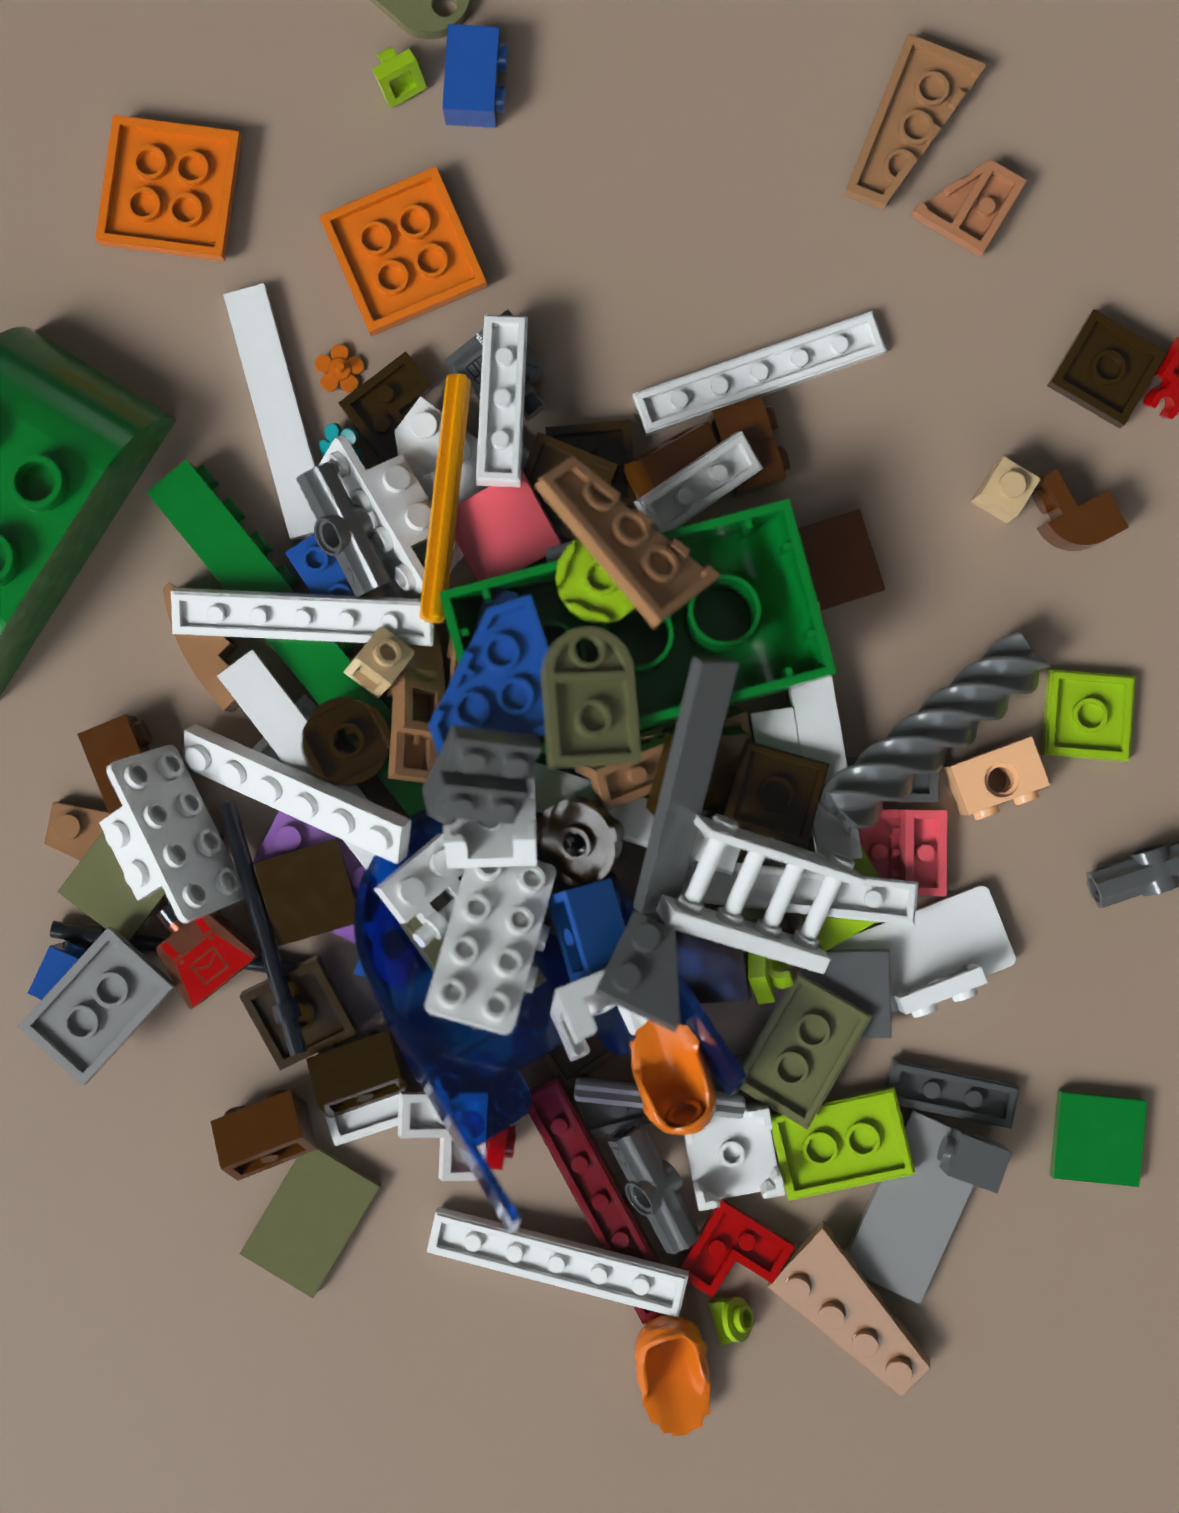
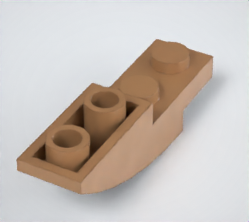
[163,582,239,713]
[386,626,445,784]

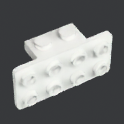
[319,435,432,599]
[99,745,245,923]
[425,860,556,1035]
[829,885,1016,1018]

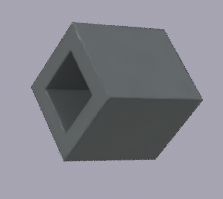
[937,1126,1012,1194]

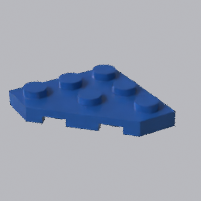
[428,594,548,755]

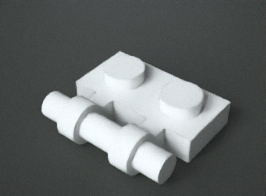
[374,833,465,948]

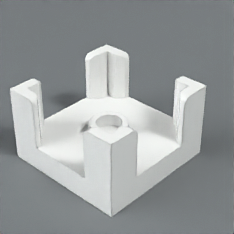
[443,765,537,868]
[550,969,648,1062]
[684,1101,785,1211]

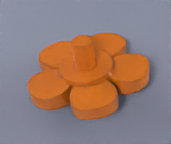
[314,345,364,393]

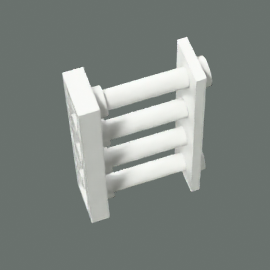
[656,814,866,974]

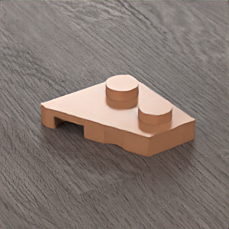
[910,159,1027,258]

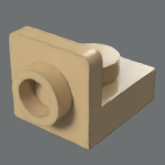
[343,626,414,699]

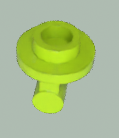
[708,1296,754,1345]

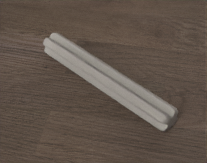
[574,1077,745,1119]

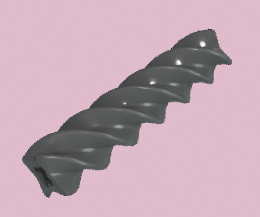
[819,632,1050,837]

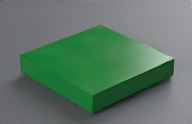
[1050,1090,1147,1187]

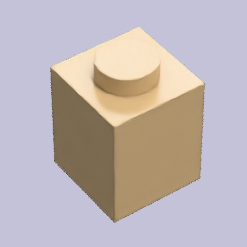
[971,456,1041,524]

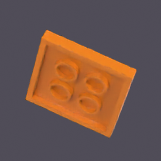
[95,115,242,262]
[319,166,487,337]

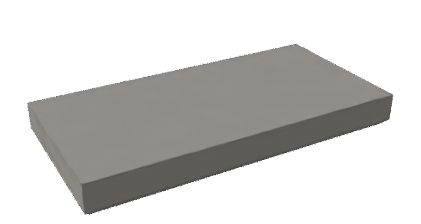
[846,1108,974,1304]

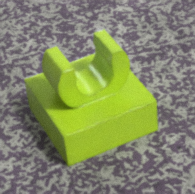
[372,46,427,109]
[748,952,794,1004]

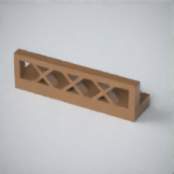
[574,706,753,810]

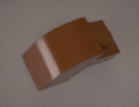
[1032,469,1129,551]

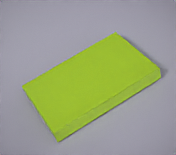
[770,1086,916,1201]

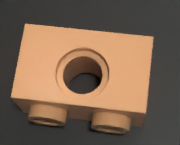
[942,736,1050,820]

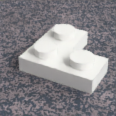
[398,1091,488,1181]

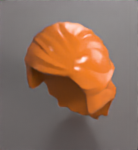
[629,1020,717,1135]
[634,1314,711,1437]

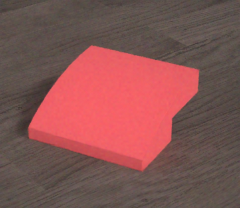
[454,469,563,581]
[858,809,947,896]

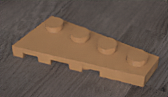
[844,33,987,210]

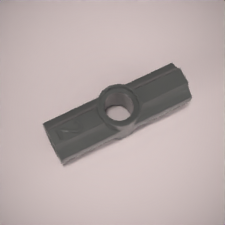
[296,461,391,598]
[1086,842,1179,908]
[608,1121,700,1254]

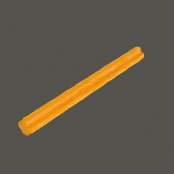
[419,373,471,623]

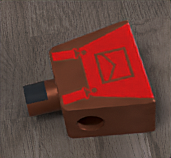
[156,903,261,1010]

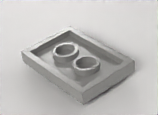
[18,927,176,1086]

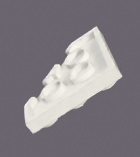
[395,396,489,575]

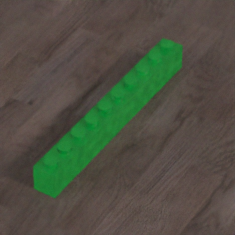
[146,459,433,827]

